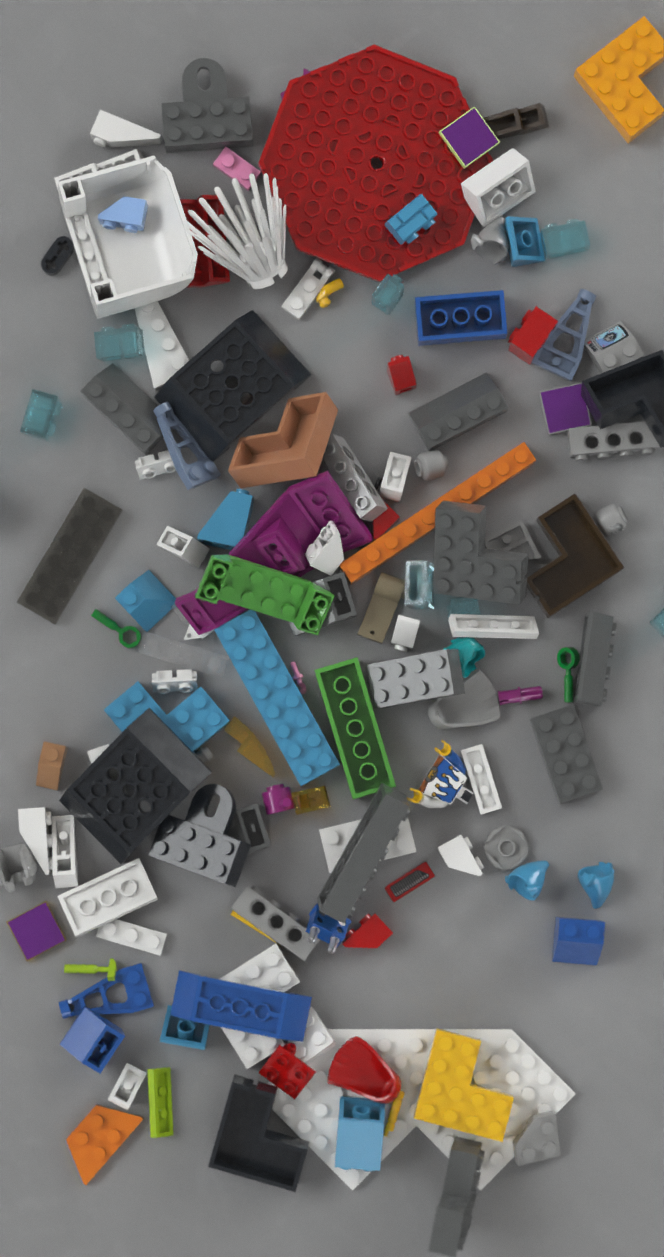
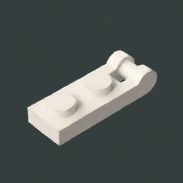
[281,258,335,320]

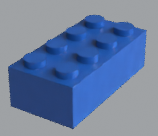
[414,290,507,346]

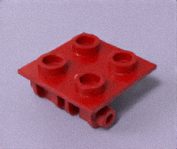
[258,1043,316,1100]

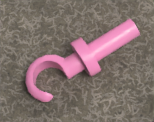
[290,661,307,695]

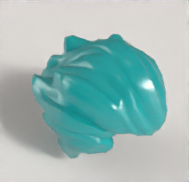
[443,637,485,678]

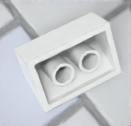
[461,148,536,227]

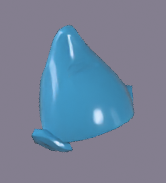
[505,860,549,901]
[578,862,614,909]

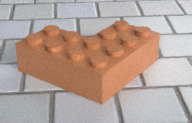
[228,392,338,488]

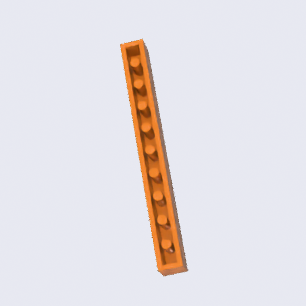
[339,442,536,585]

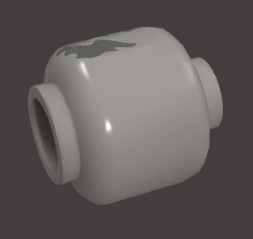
[594,504,628,536]

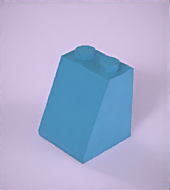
[197,489,254,550]
[335,1096,385,1172]

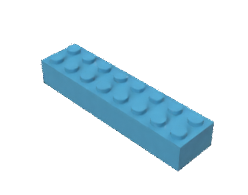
[214,610,340,787]

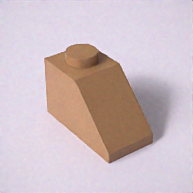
[36,741,68,791]

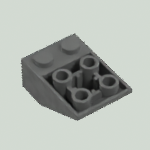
[289,572,357,637]
[227,803,271,853]

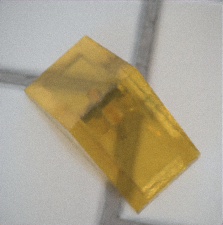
[291,786,330,815]

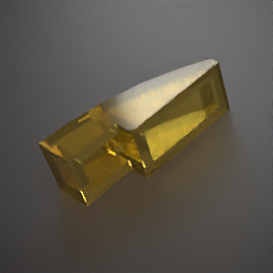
[224,716,276,778]

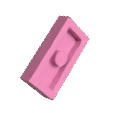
[213,147,261,191]

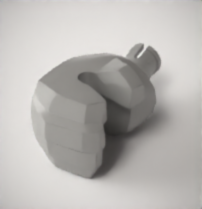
[0,843,38,893]

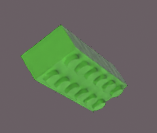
[314,657,396,800]

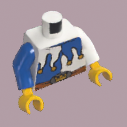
[406,740,474,808]

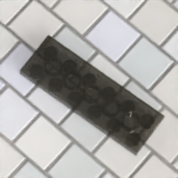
[17,488,123,625]

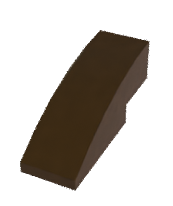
[483,103,549,139]

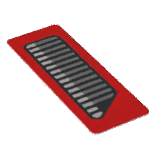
[385,862,435,902]

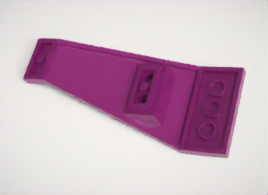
[175,471,373,635]

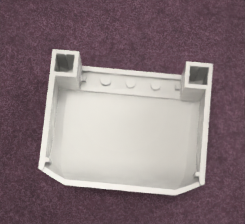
[58,155,198,319]

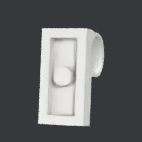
[379,452,411,502]

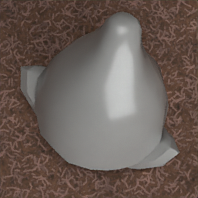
[471,216,509,264]

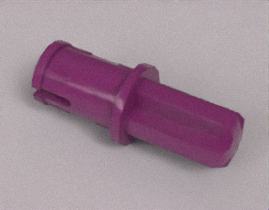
[498,686,543,705]

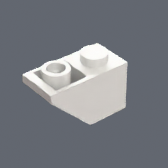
[305,520,344,576]
[437,835,484,876]

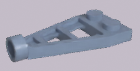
[531,289,596,381]
[153,402,221,490]

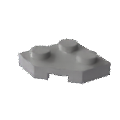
[513,1111,561,1166]

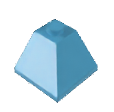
[115,570,176,632]

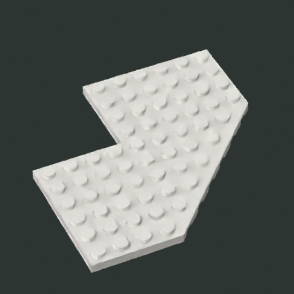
[267,1029,576,1191]

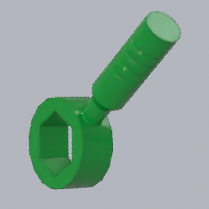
[91,609,141,648]
[557,647,580,703]

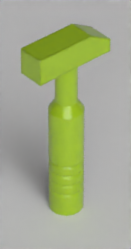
[64,958,117,981]

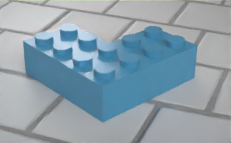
[104,681,231,753]

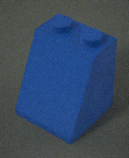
[552,917,605,965]

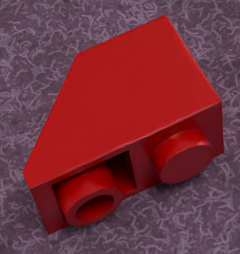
[387,355,417,395]
[342,913,393,949]

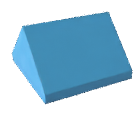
[504,216,545,267]
[160,1005,210,1050]

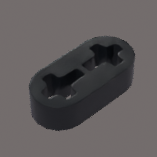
[41,236,74,276]

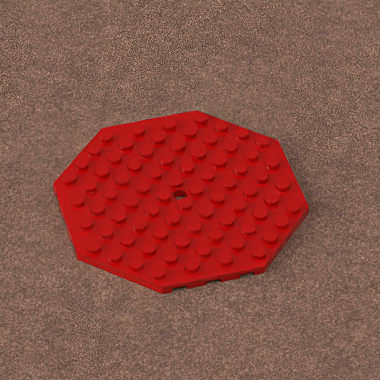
[258,44,493,282]

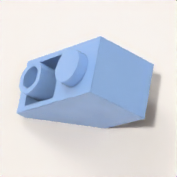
[98,196,148,233]

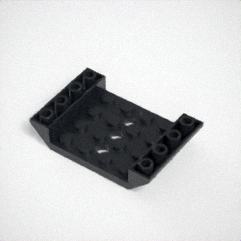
[154,310,312,462]
[59,708,212,864]

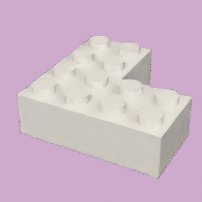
[220,943,300,1069]

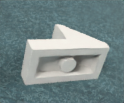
[108,1063,147,1110]

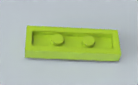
[147,1067,174,1138]

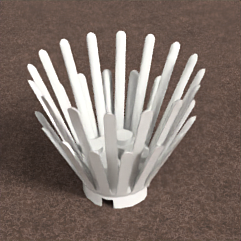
[183,173,288,289]

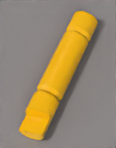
[383,1091,405,1136]

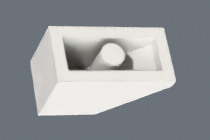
[156,526,210,568]
[391,615,420,652]

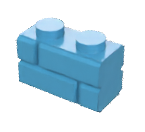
[385,194,438,245]

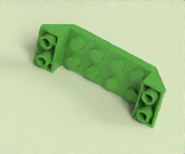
[195,554,335,636]

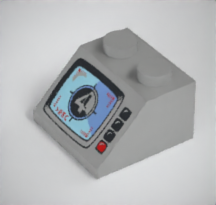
[584,321,644,374]

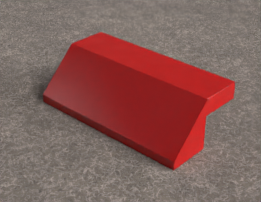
[180,195,230,288]

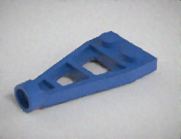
[59,963,154,1019]

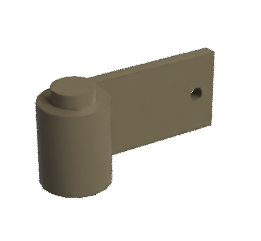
[357,572,409,644]

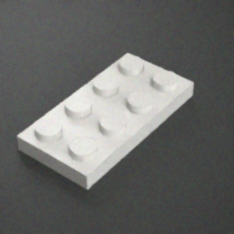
[319,818,416,873]
[58,858,158,938]

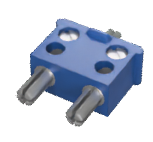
[305,903,351,954]

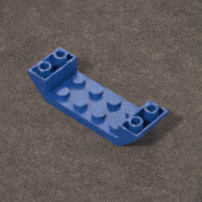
[170,970,312,1042]

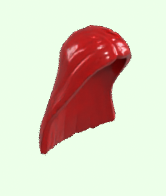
[327,1036,401,1104]

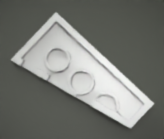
[135,301,189,390]

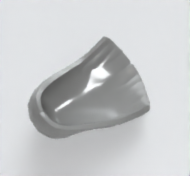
[428,669,501,730]

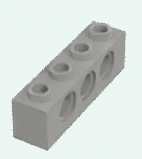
[567,421,660,461]
[323,434,388,522]
[231,886,320,962]

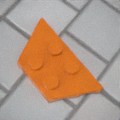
[66,1104,144,1185]

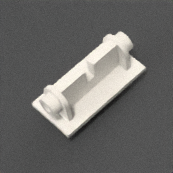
[135,450,176,480]
[152,669,198,694]

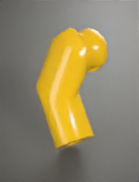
[316,278,344,308]

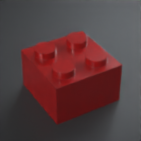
[508,306,558,365]

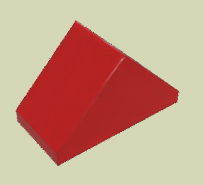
[373,500,400,541]

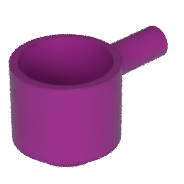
[262,783,295,815]

